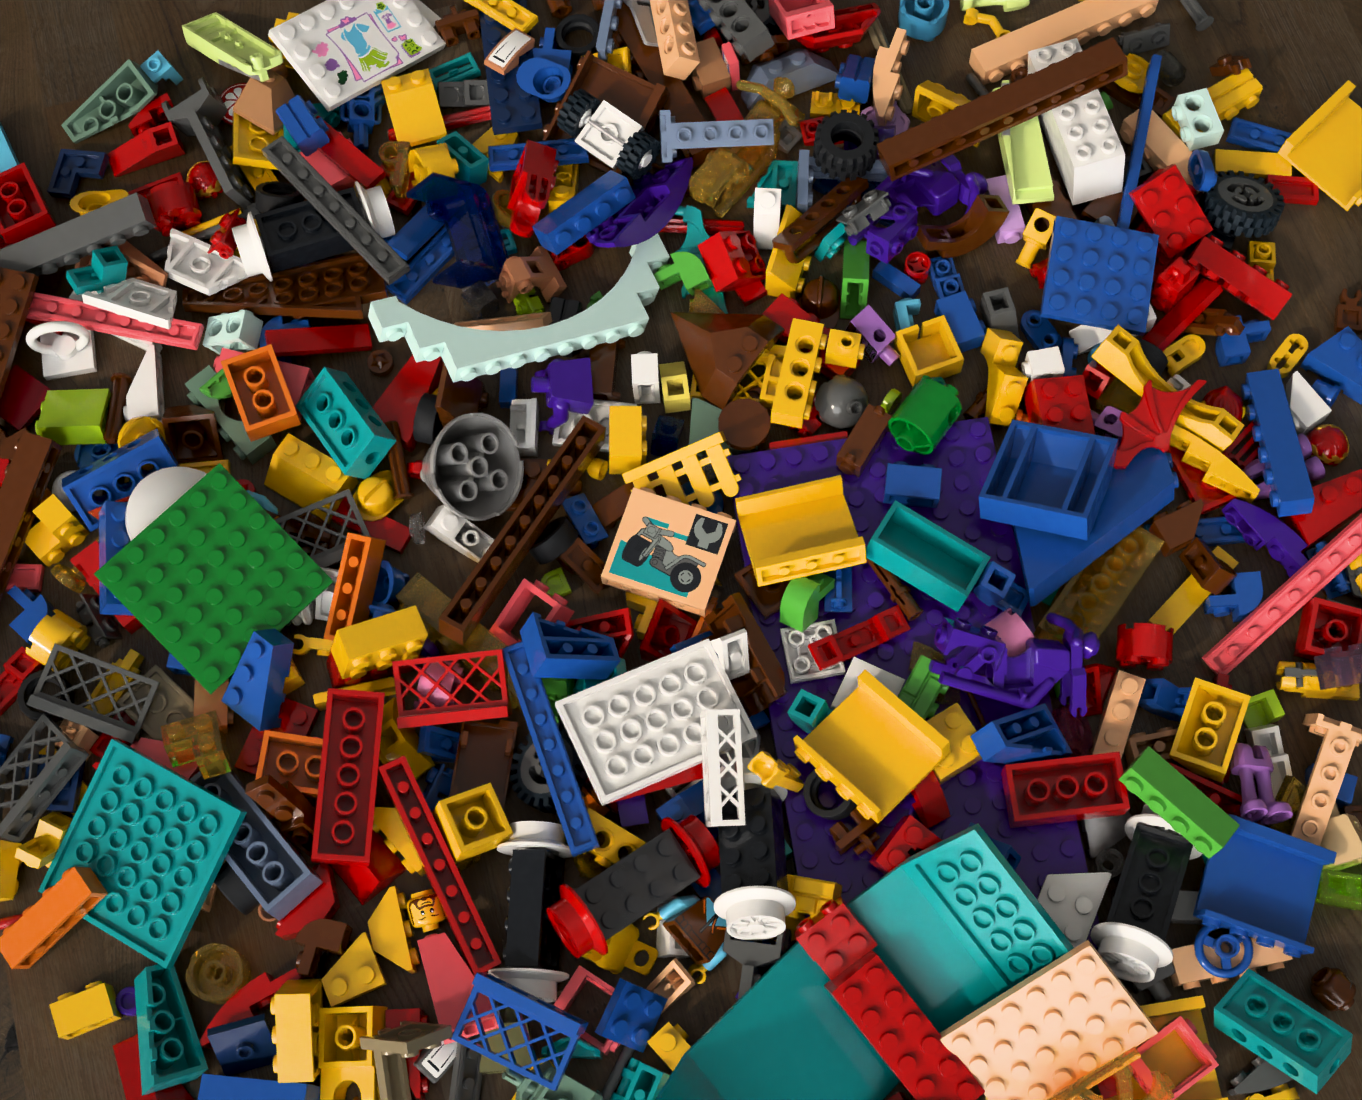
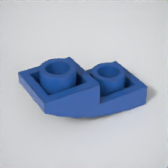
[929,256,965,299]

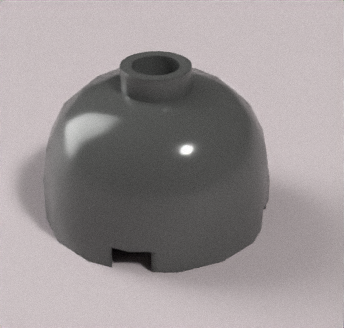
[815,375,869,428]

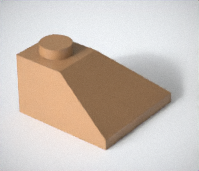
[233,69,295,135]

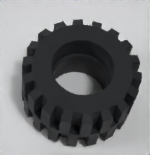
[813,109,879,181]

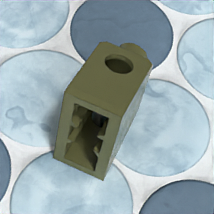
[480,1007,536,1074]

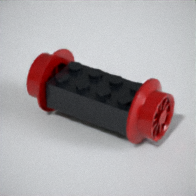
[547,815,720,958]

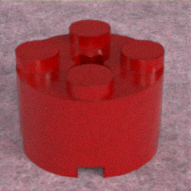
[144,181,202,237]
[1116,623,1174,671]

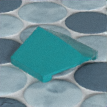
[541,1036,603,1060]

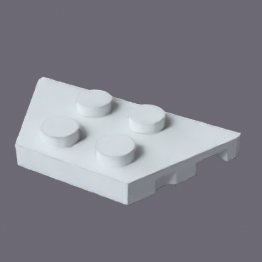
[164,228,247,296]
[82,278,177,329]
[1037,872,1112,948]

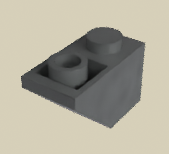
[979,287,1019,338]

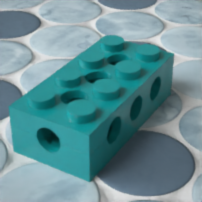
[296,367,397,479]
[1214,968,1353,1094]

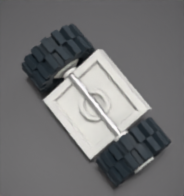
[557,89,661,180]

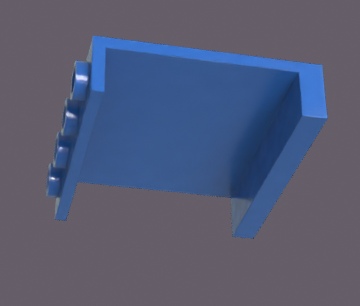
[1193,814,1337,958]

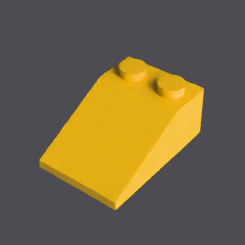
[381,68,447,150]

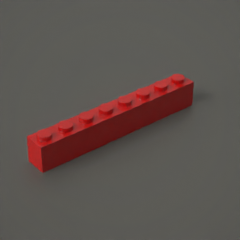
[378,755,502,977]

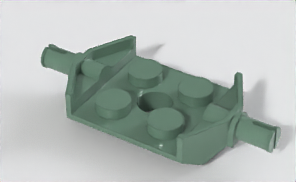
[502,1061,603,1100]

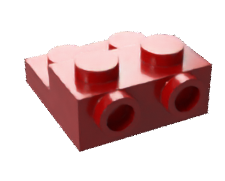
[794,897,878,980]

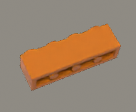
[324,532,386,641]
[0,867,108,969]

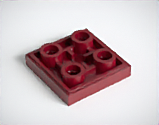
[0,365,51,431]

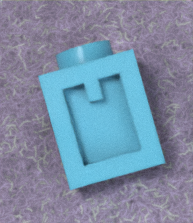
[140,51,184,85]
[893,298,921,331]

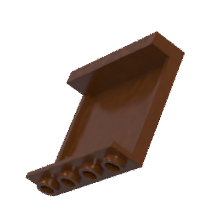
[543,50,670,178]

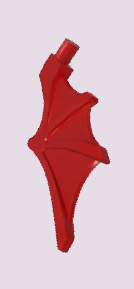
[1113,380,1207,469]

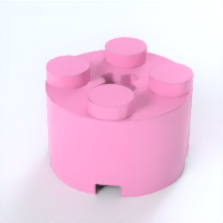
[984,608,1035,657]
[414,656,464,709]

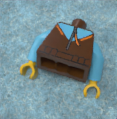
[643,894,727,984]

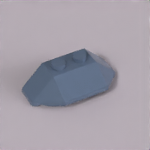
[741,48,839,112]

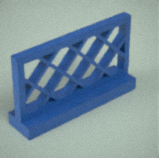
[451,972,589,1091]

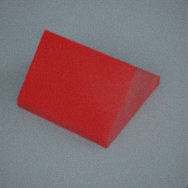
[639,599,698,662]
[330,830,407,906]

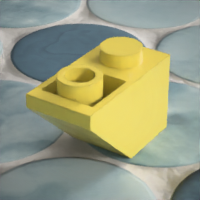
[659,361,691,414]

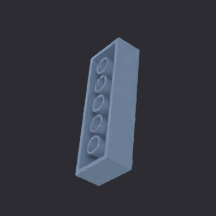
[190,756,323,921]

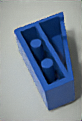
[1300,326,1362,405]
[520,612,620,680]
[221,628,294,731]
[970,703,1073,764]

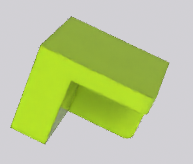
[1243,689,1285,729]

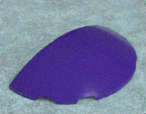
[586,157,694,248]

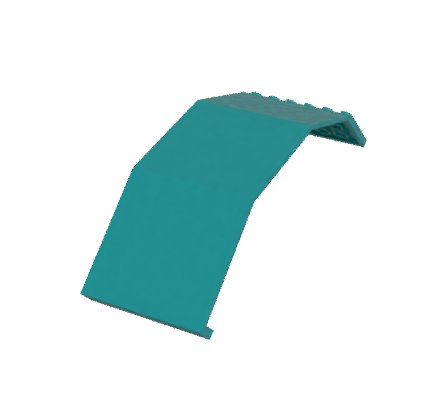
[655,823,1074,1100]

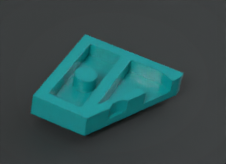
[747,160,798,210]
[814,223,849,263]

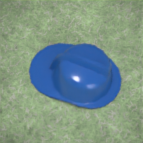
[516,57,571,103]
[369,560,410,616]

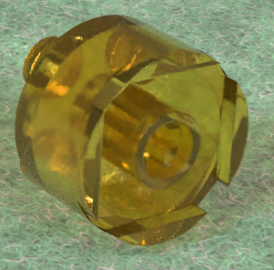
[185,943,251,1005]

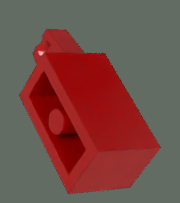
[1150,256,1200,314]

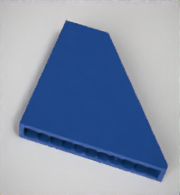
[1012,448,1179,607]

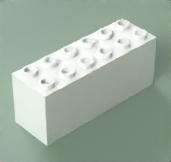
[1028,38,1125,205]

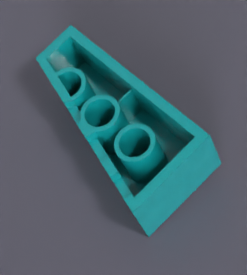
[134,964,208,1096]

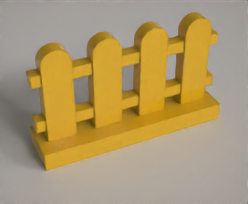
[622,431,742,507]

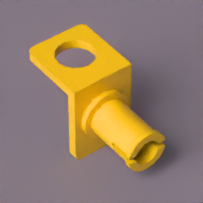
[1015,208,1056,269]

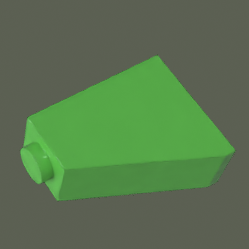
[840,240,870,319]

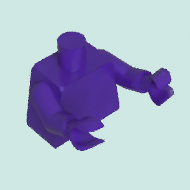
[531,358,594,435]

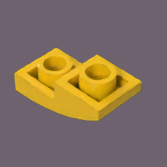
[1246,241,1276,282]

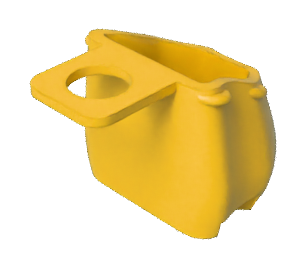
[582,923,658,975]

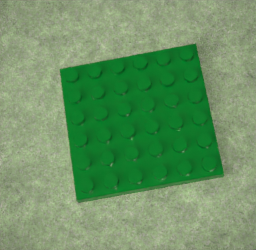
[94,463,333,695]

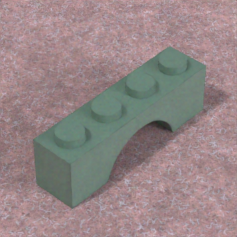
[185,365,277,465]

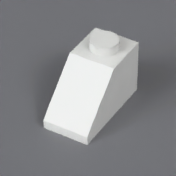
[1285,371,1332,435]

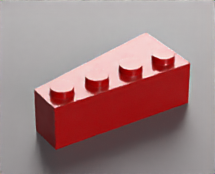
[1282,469,1362,554]

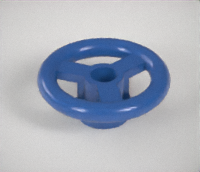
[1194,925,1253,978]

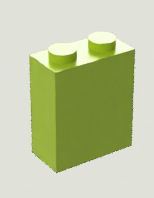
[35,388,111,445]

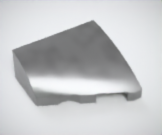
[1081,811,1132,858]

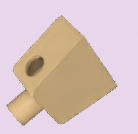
[1320,802,1362,875]

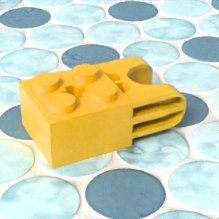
[318,1006,387,1100]

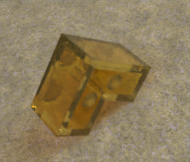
[161,710,232,780]

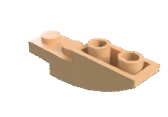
[872,28,910,126]

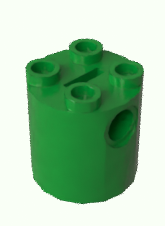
[888,375,962,455]

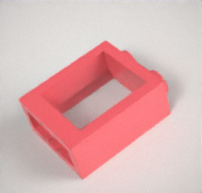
[768,0,835,40]
[488,578,574,647]
[554,965,620,1056]
[1120,1016,1219,1100]

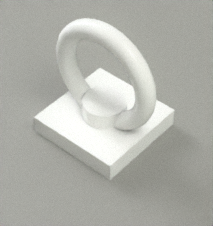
[26,321,97,381]

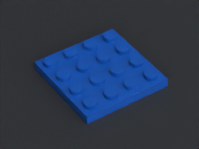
[1040,216,1159,336]

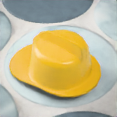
[69,189,129,216]
[353,470,403,521]

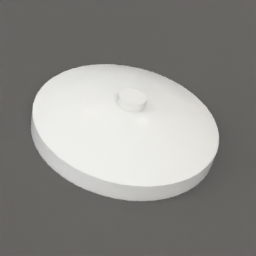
[125,467,207,541]

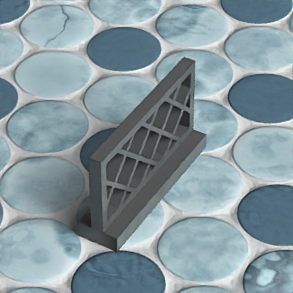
[275,489,372,568]
[26,644,160,744]
[0,713,89,843]

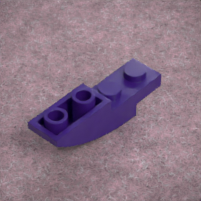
[1221,498,1308,577]

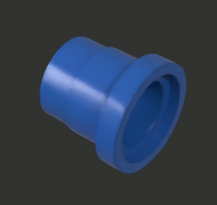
[1312,379,1341,408]

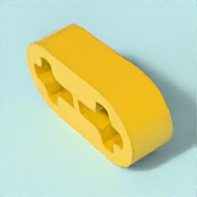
[1267,334,1308,379]

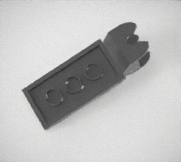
[161,77,254,210]
[723,927,792,1000]

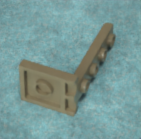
[359,1021,453,1100]

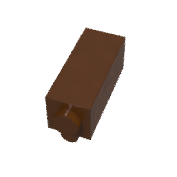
[589,339,626,401]
[836,404,892,477]

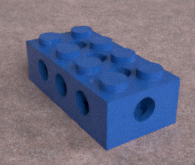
[62,428,180,532]

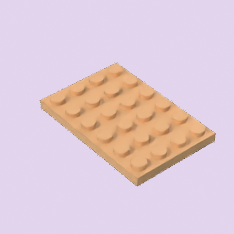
[940,940,1158,1100]

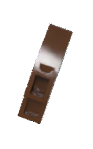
[245,774,316,857]

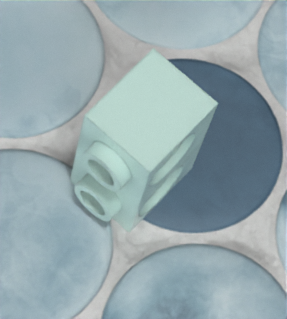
[1172,88,1224,151]
[202,310,263,355]

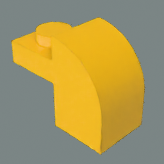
[15,812,72,869]

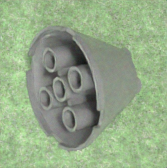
[420,413,524,521]

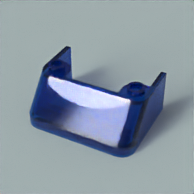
[406,172,509,289]

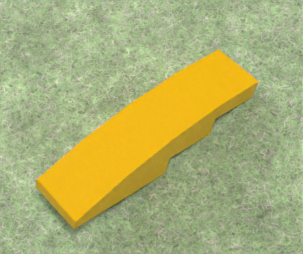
[1169,425,1260,504]

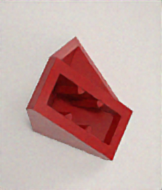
[1076,663,1117,718]

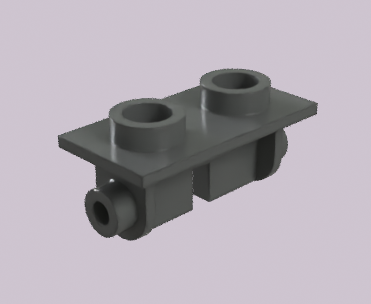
[1117,22,1170,56]
[836,189,891,236]
[76,593,123,648]

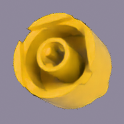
[408,143,459,199]
[25,609,91,671]

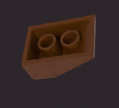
[435,363,489,428]

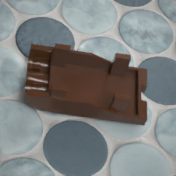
[700,592,788,717]
[449,719,518,811]

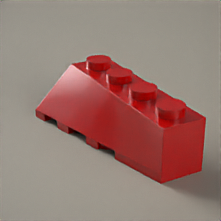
[1186,235,1293,321]

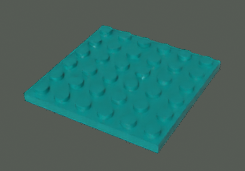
[38,739,247,969]

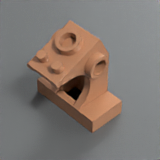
[496,246,567,303]

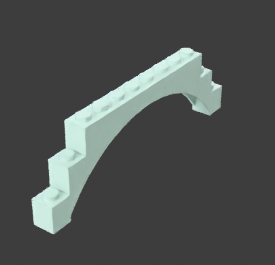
[368,233,670,383]

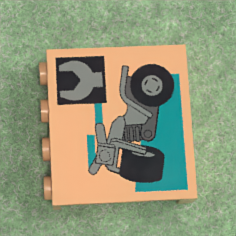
[601,487,736,617]

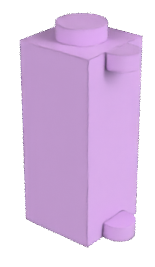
[983,175,1026,244]

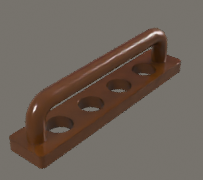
[772,177,869,264]

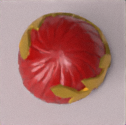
[186,161,223,200]
[1306,424,1349,466]

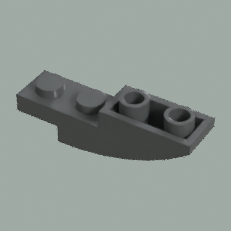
[1227,1055,1292,1096]

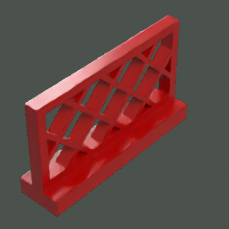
[392,649,513,729]

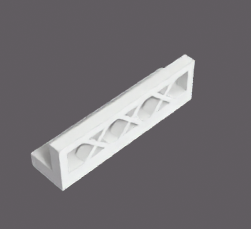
[700,709,745,827]

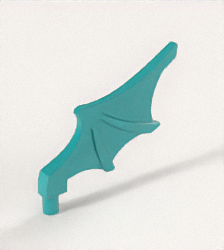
[674,205,729,314]

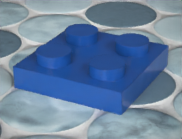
[595,978,668,1053]

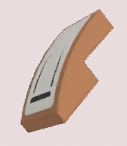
[484,28,535,75]

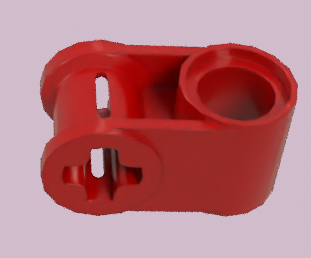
[548,235,594,271]

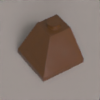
[161,404,224,464]

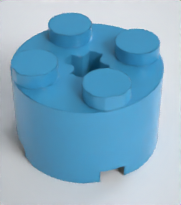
[898,0,949,42]

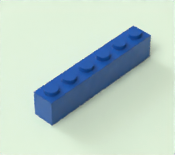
[1241,368,1315,517]

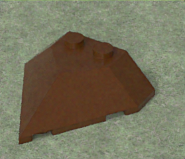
[670,312,785,409]

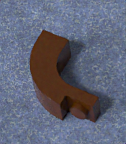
[916,195,1009,258]

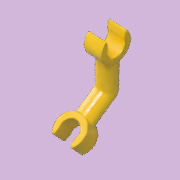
[963,8,1010,38]

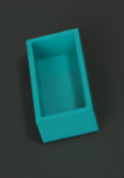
[866,500,991,612]

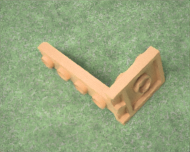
[1290,713,1362,846]

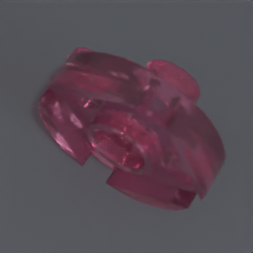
[1052,703,1093,757]

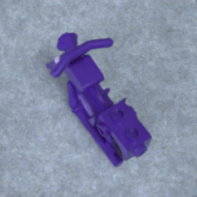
[848,154,988,264]
[929,612,1100,718]

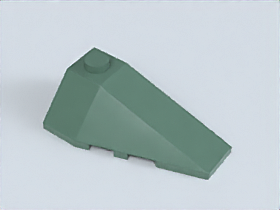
[61,59,158,144]

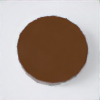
[718,399,770,450]

